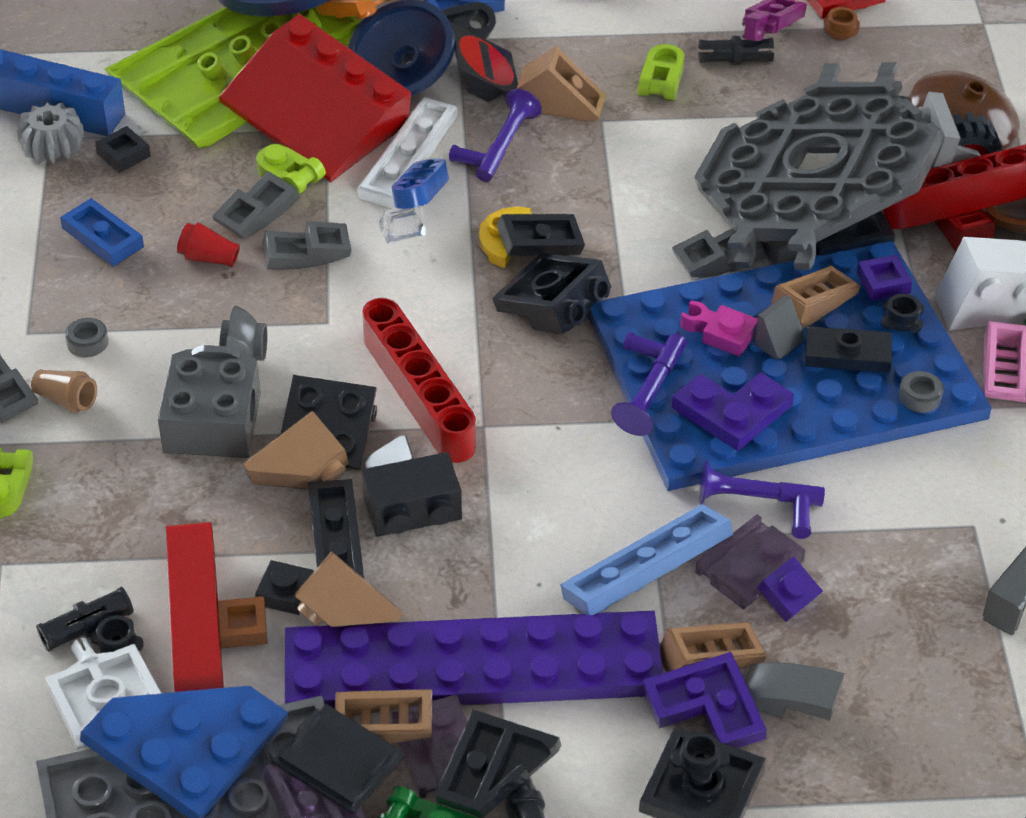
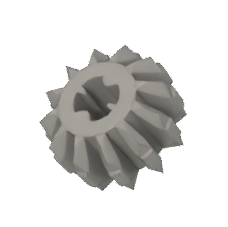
[17,102,84,164]

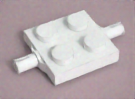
[45,638,161,750]

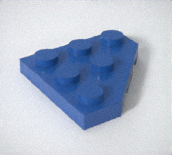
[80,686,289,818]

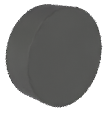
[65,318,109,357]
[899,371,944,413]

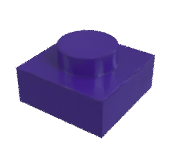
[857,254,912,301]
[757,556,823,622]

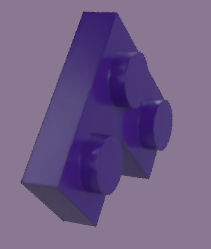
[671,372,794,451]
[642,652,767,748]

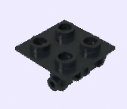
[280,375,377,470]

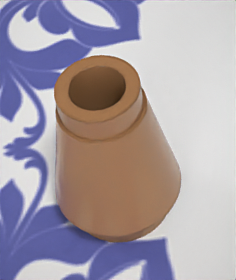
[31,369,97,413]

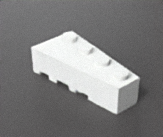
[934,237,1026,331]

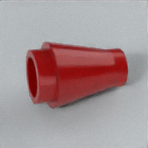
[177,222,240,267]

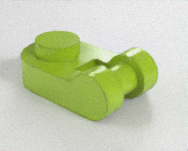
[638,44,685,101]
[256,144,326,195]
[0,447,33,519]

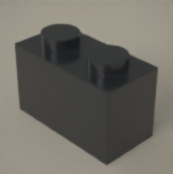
[362,452,462,537]

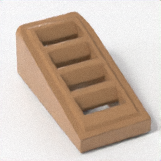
[771,266,860,329]
[659,622,767,672]
[335,689,432,744]

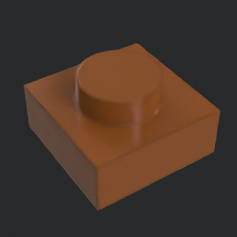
[218,596,268,649]

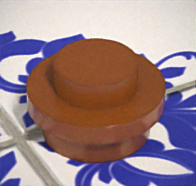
[823,7,860,40]

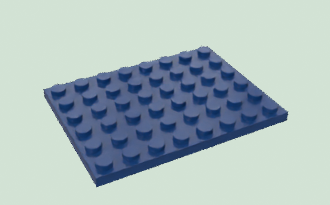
[587,241,992,491]

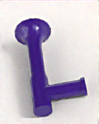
[449,89,542,182]
[611,332,687,436]
[699,459,825,539]

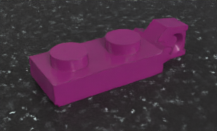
[742,0,807,41]

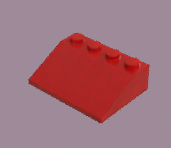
[219,14,411,183]

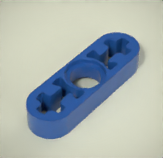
[391,158,449,209]

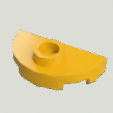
[478,206,532,269]

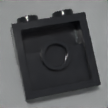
[492,253,611,334]

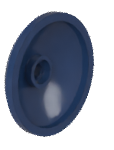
[348,0,455,96]

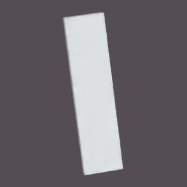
[358,97,458,209]

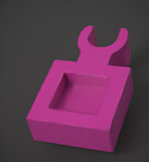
[680,301,758,357]

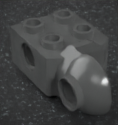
[158,306,268,458]

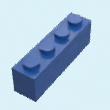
[0,49,126,136]

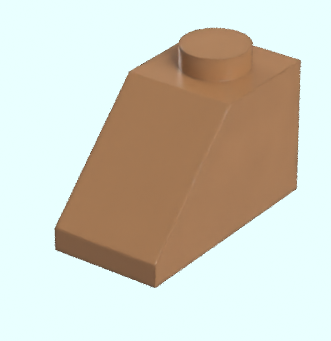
[516,46,606,122]
[242,411,349,489]
[295,551,403,627]

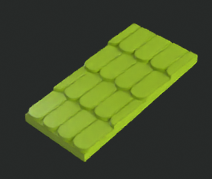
[104,7,361,148]

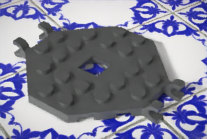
[694,62,943,270]

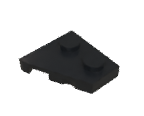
[434,709,562,818]

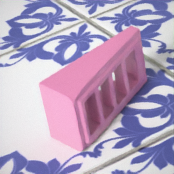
[983,321,1026,403]

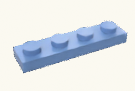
[560,504,733,616]

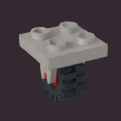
[918,92,1003,168]

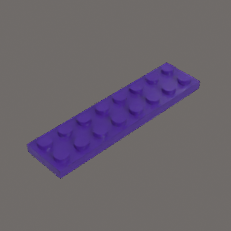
[285,610,663,709]

